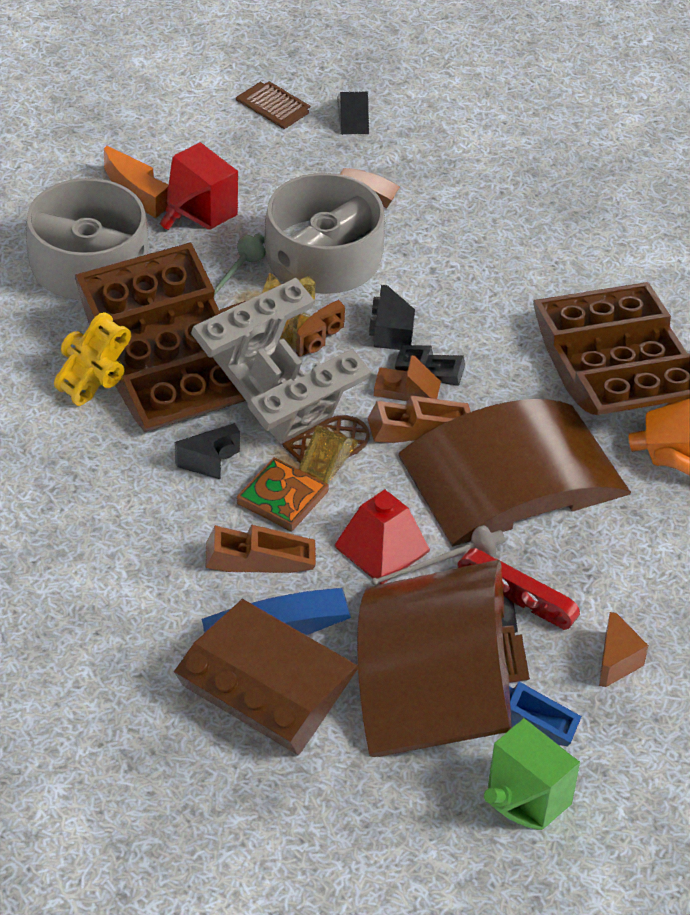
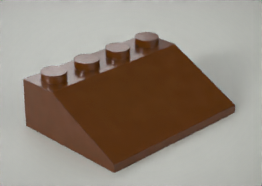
[174,599,359,755]

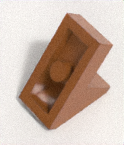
[373,355,441,401]

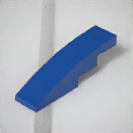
[202,588,351,635]

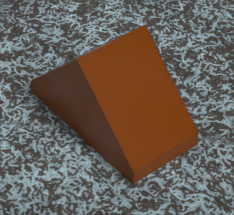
[599,612,649,687]

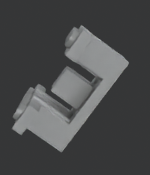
[191,278,371,445]

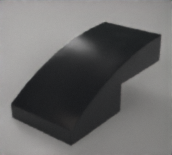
[395,345,465,386]

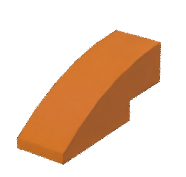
[104,146,168,218]

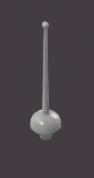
[371,525,505,585]

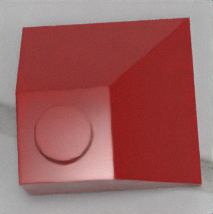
[335,489,430,584]

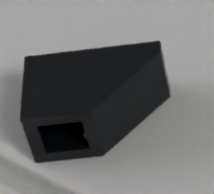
[369,285,415,350]

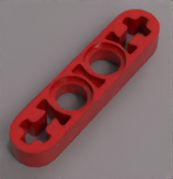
[457,548,580,630]

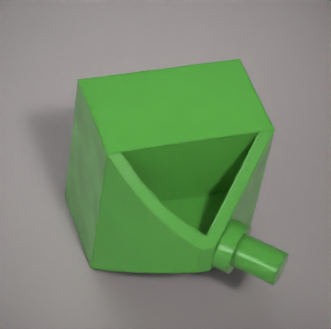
[484,718,580,830]

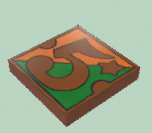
[237,457,329,532]

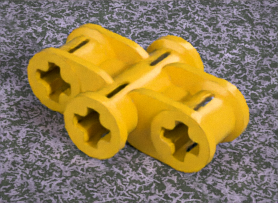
[54,312,131,406]

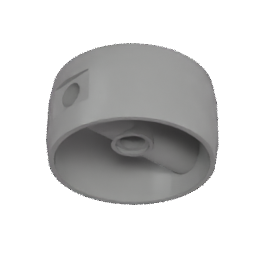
[264,173,386,294]
[25,178,149,300]

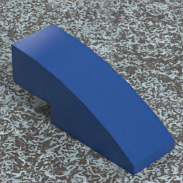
[509,681,582,747]

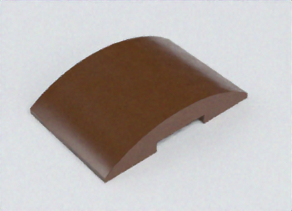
[75,242,246,432]
[533,282,690,415]
[398,399,631,547]
[357,560,512,757]

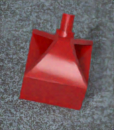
[159,142,238,230]

